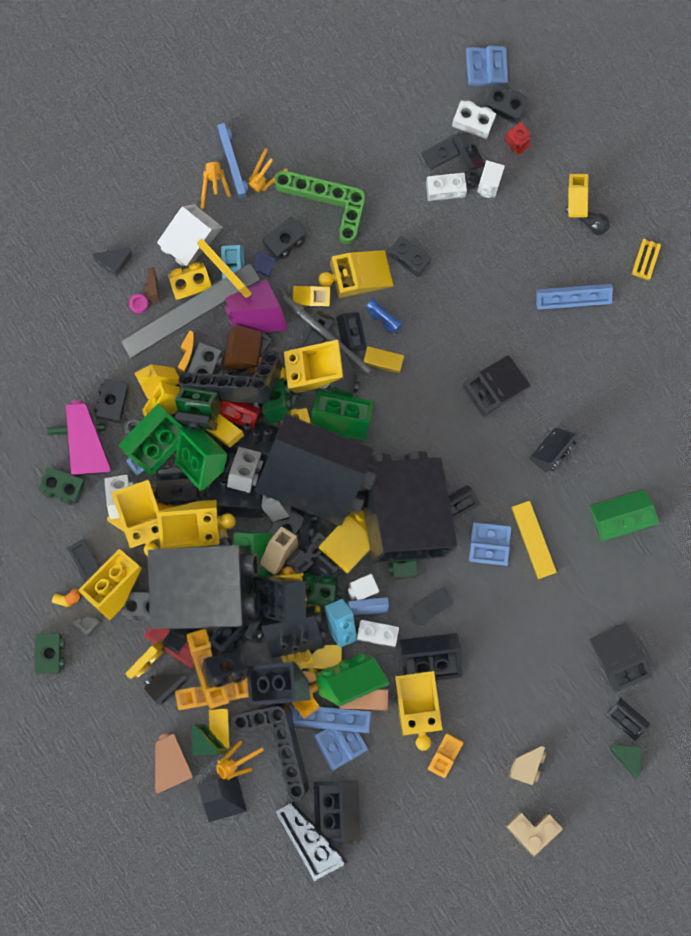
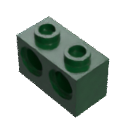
[39,466,85,505]
[302,572,338,606]

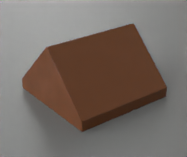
[222,325,263,370]

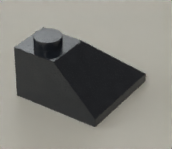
[330,349,360,397]
[144,675,189,706]
[198,776,247,822]

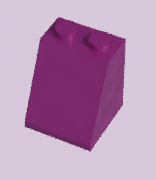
[224,280,288,332]

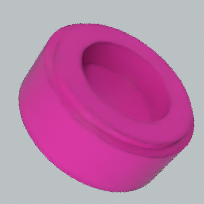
[129,294,149,314]

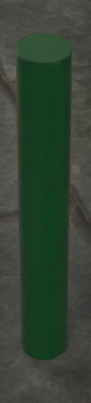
[47,423,105,435]

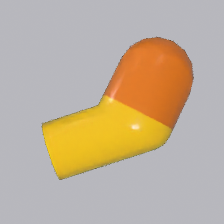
[52,589,81,607]

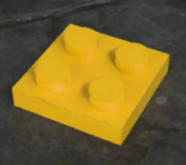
[125,640,165,679]

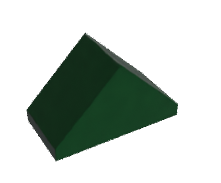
[192,724,228,755]
[608,745,642,778]

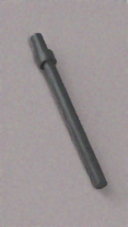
[282,295,372,375]

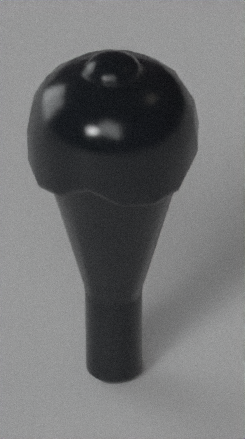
[565,205,610,235]

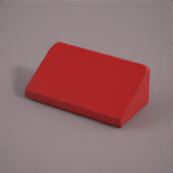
[219,401,262,431]

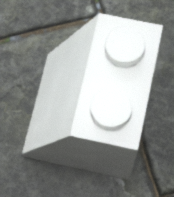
[157,204,223,266]

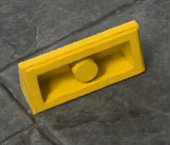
[363,346,404,374]
[209,709,230,748]

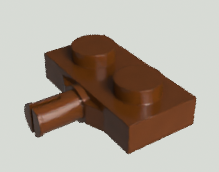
[144,267,160,304]

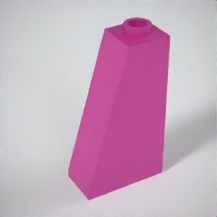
[66,400,112,474]

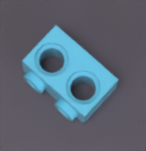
[221,245,245,279]
[325,599,357,648]

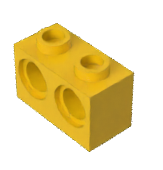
[168,262,211,300]

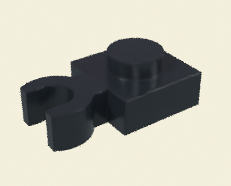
[286,541,322,573]

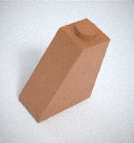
[336,690,388,711]
[155,732,194,794]

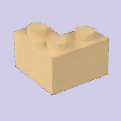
[505,812,563,856]

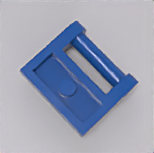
[366,298,403,334]

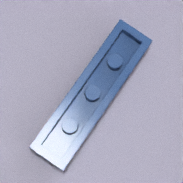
[217,123,249,200]
[536,284,613,310]
[292,707,372,733]

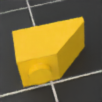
[134,364,180,399]
[142,381,181,417]

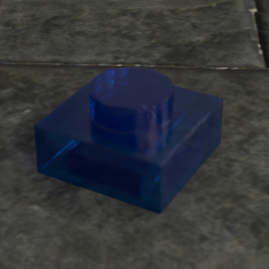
[253,252,276,277]

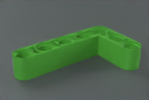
[274,171,365,245]

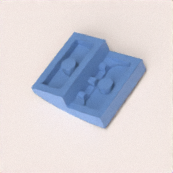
[466,46,508,86]
[469,521,511,566]
[347,597,389,616]
[313,729,368,771]

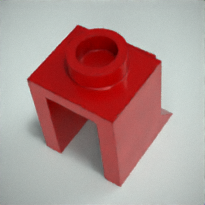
[505,122,532,155]

